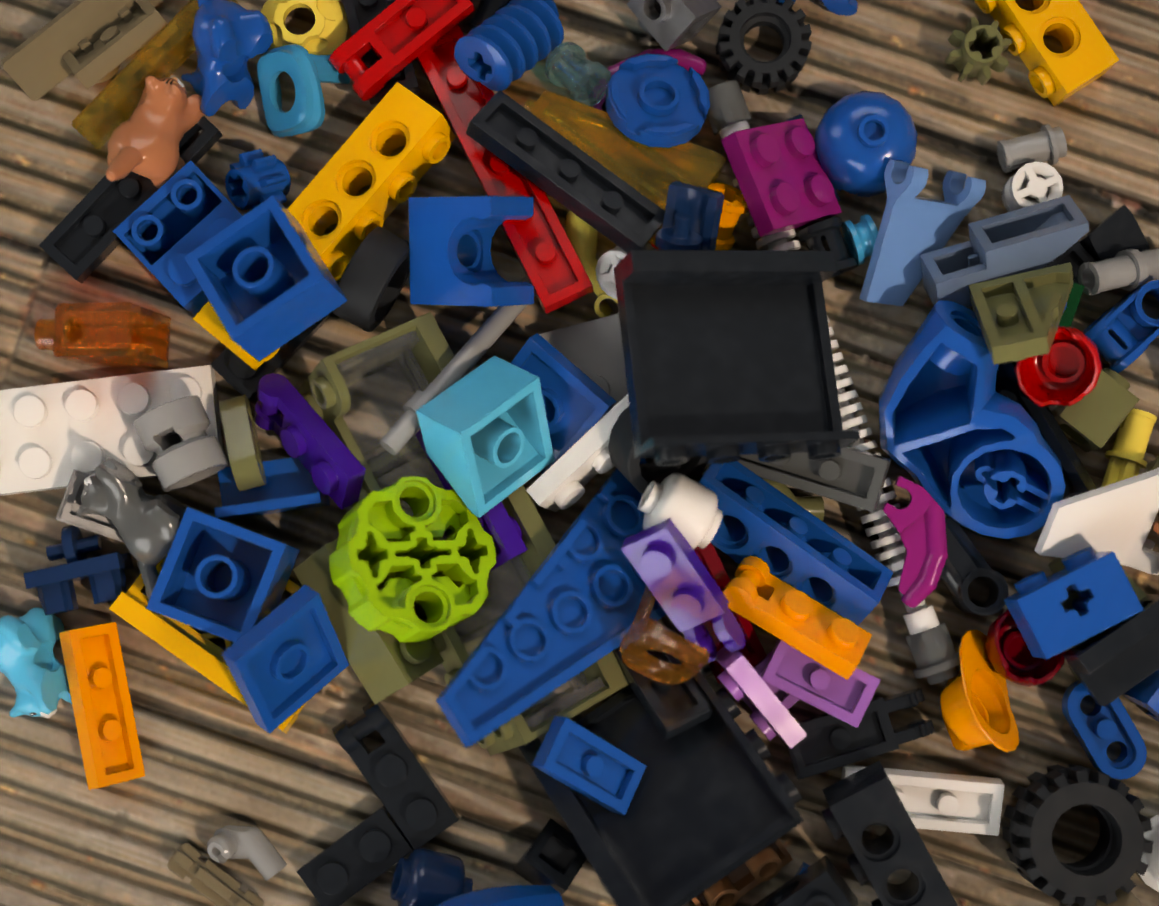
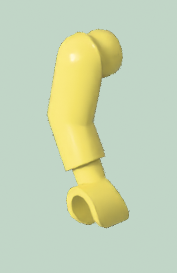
[565,210,618,318]

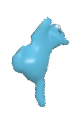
[0,607,72,718]

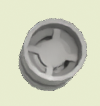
[134,395,229,492]

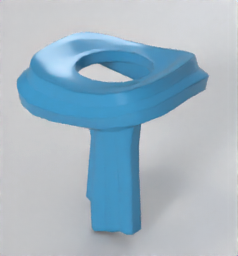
[257,44,351,137]

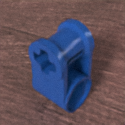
[1082,280,1159,373]

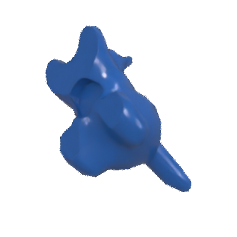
[181,0,273,117]

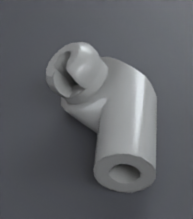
[207,825,287,881]

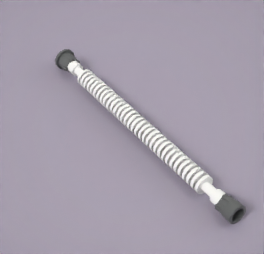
[707,80,960,685]

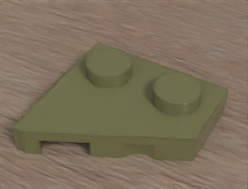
[968,262,1073,365]

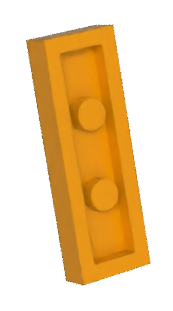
[59,622,145,790]

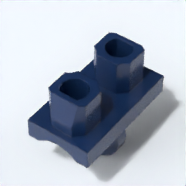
[655,181,724,250]
[23,525,133,615]

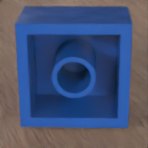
[184,195,348,362]
[146,507,300,643]

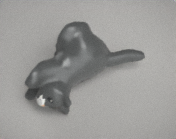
[76,457,186,602]

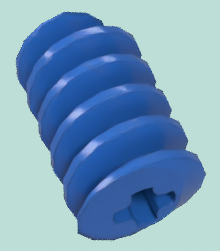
[454,0,564,91]

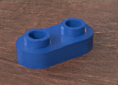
[1062,680,1147,780]

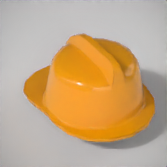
[940,630,1019,752]

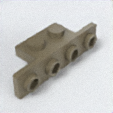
[1,0,169,101]

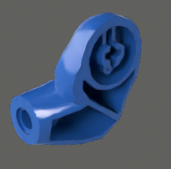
[879,300,1066,539]

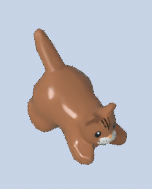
[105,76,204,188]

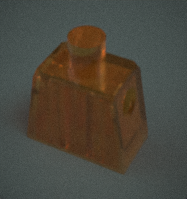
[34,302,171,369]

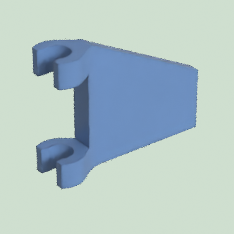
[859,159,986,306]

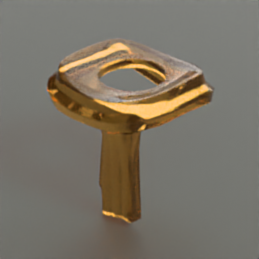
[620,585,710,685]

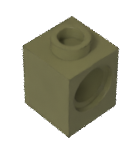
[1052,368,1140,452]

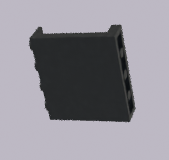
[614,250,860,466]
[519,637,804,906]

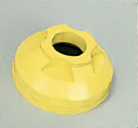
[261,0,351,72]

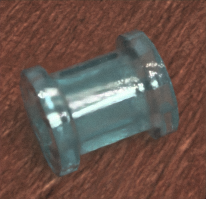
[544,42,612,107]

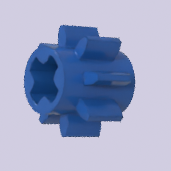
[225,149,291,211]

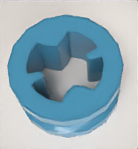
[842,214,878,266]

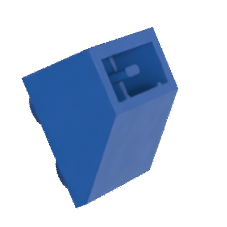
[113,160,243,315]

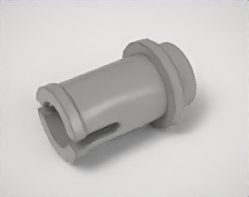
[997,124,1067,173]

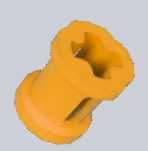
[707,183,749,250]

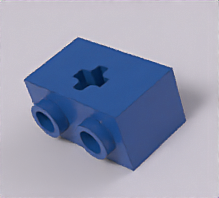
[1003,547,1144,659]

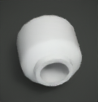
[638,473,723,550]

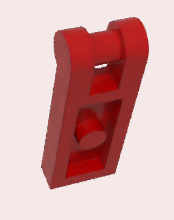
[329,0,474,101]

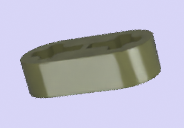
[219,394,266,491]

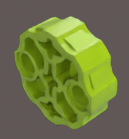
[329,476,496,643]

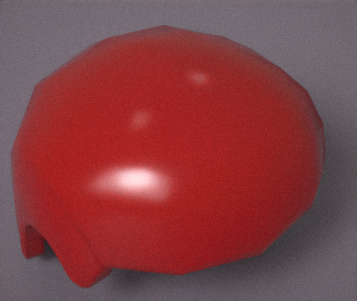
[1015,326,1102,407]

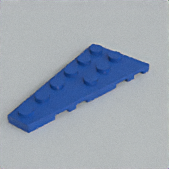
[436,458,666,748]

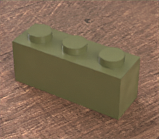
[293,539,445,705]

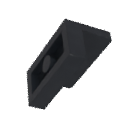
[1062,594,1159,706]

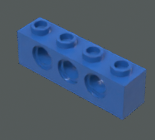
[697,461,894,626]

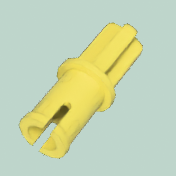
[1101,408,1157,487]

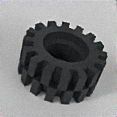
[716,0,812,94]

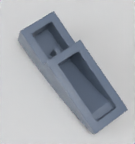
[920,195,1089,307]

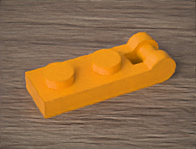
[723,556,872,680]

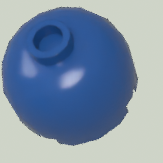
[814,91,917,198]

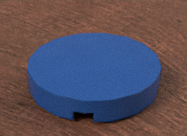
[605,54,710,148]

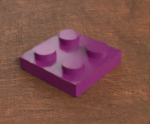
[721,118,842,237]

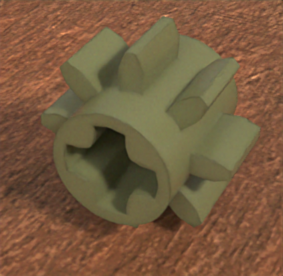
[944,17,1012,86]

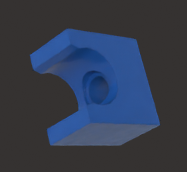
[409,196,534,307]

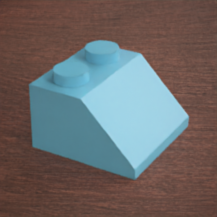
[416,355,555,518]

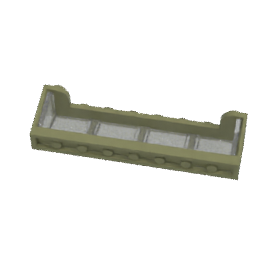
[298,312,629,756]

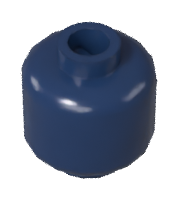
[390,848,473,906]

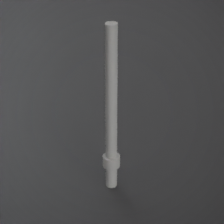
[379,276,536,455]

